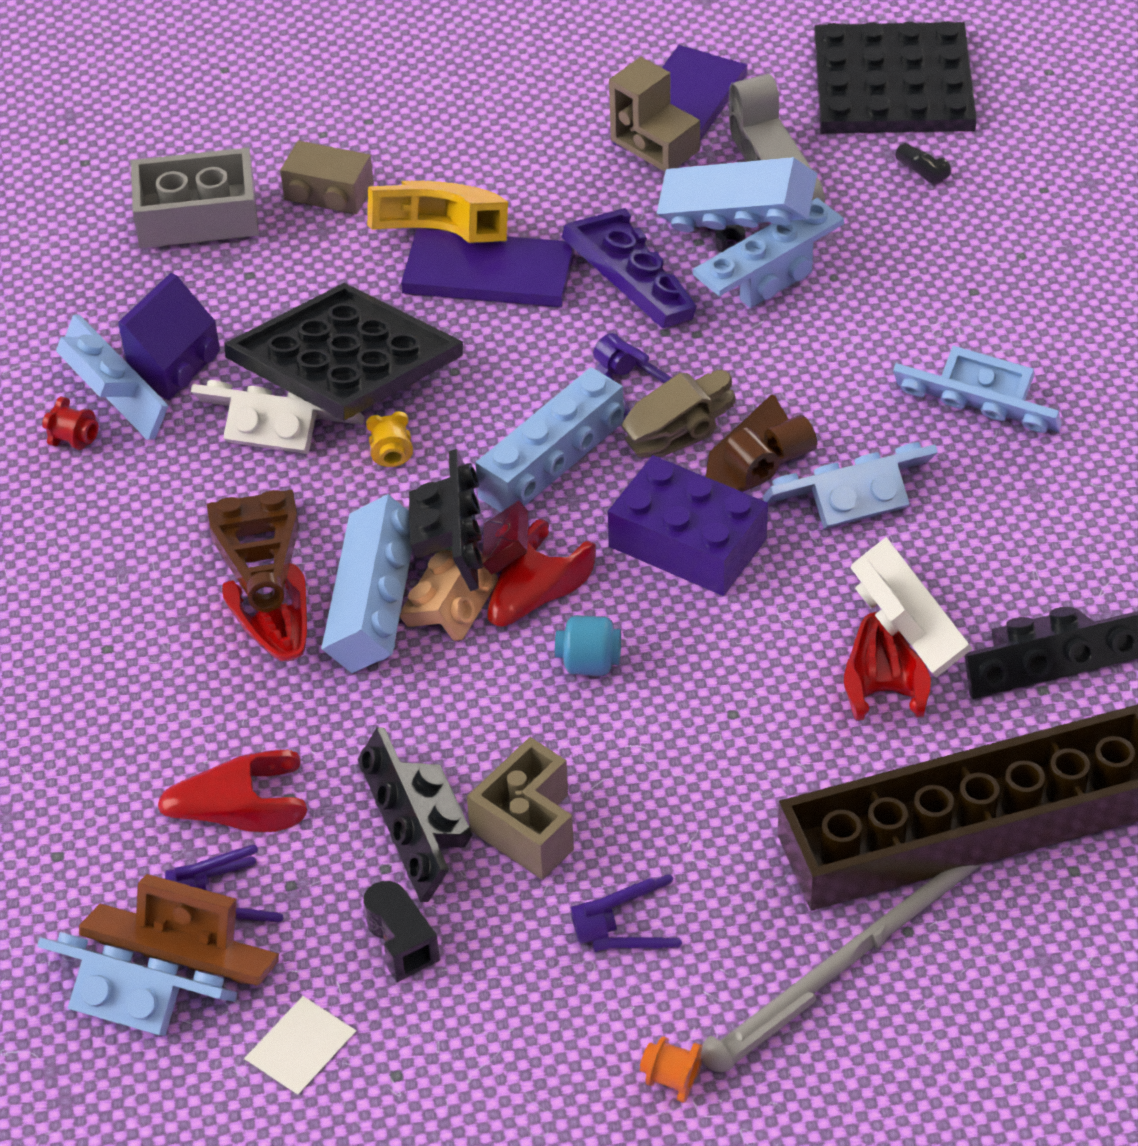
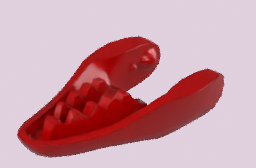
[487,519,596,627]
[222,563,307,662]
[844,612,931,721]
[158,749,307,832]

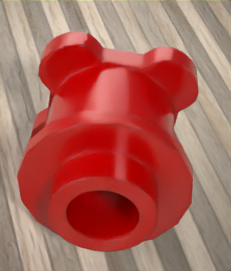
[42,396,99,450]

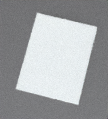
[244,996,357,1095]

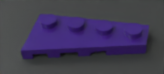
[561,208,697,329]

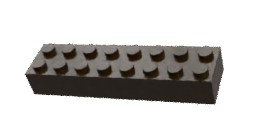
[777,704,1138,911]

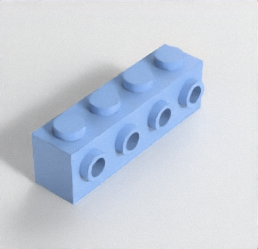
[657,157,818,232]
[475,367,624,512]
[321,494,412,673]

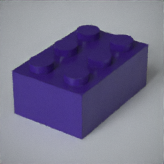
[607,455,768,596]

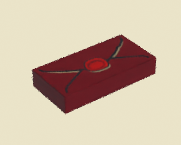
[482,500,528,575]

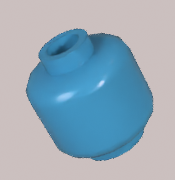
[555,615,621,676]

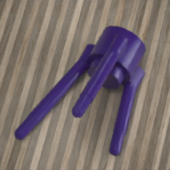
[593,333,672,418]
[165,845,283,922]
[570,874,682,953]

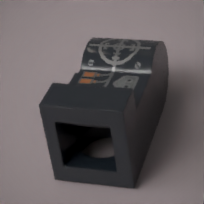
[363,881,440,982]

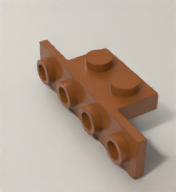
[79,874,279,985]

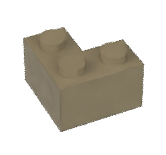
[609,56,700,172]
[467,737,574,880]

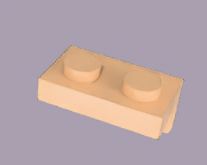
[399,550,498,641]

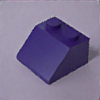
[118,273,220,401]

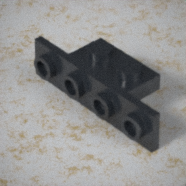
[409,449,483,591]
[964,607,1138,699]
[357,727,473,902]

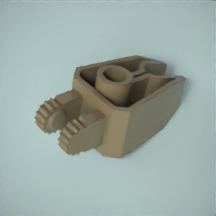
[622,369,736,457]

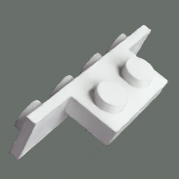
[191,380,364,454]
[850,537,973,678]

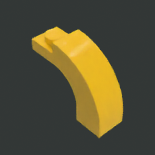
[367,181,508,243]

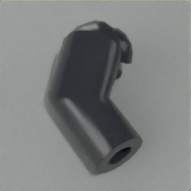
[895,143,951,184]

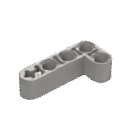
[729,73,825,203]

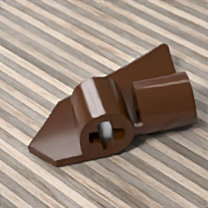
[705,394,818,492]

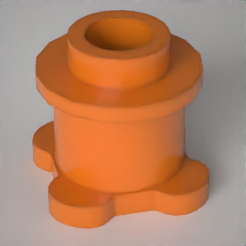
[640,1036,703,1103]

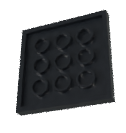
[814,21,977,134]
[224,283,463,421]

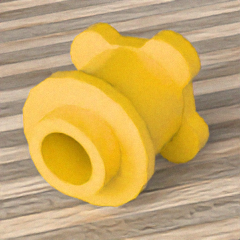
[366,411,413,467]

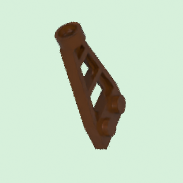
[206,489,299,612]

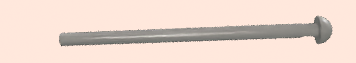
[701,864,983,1073]

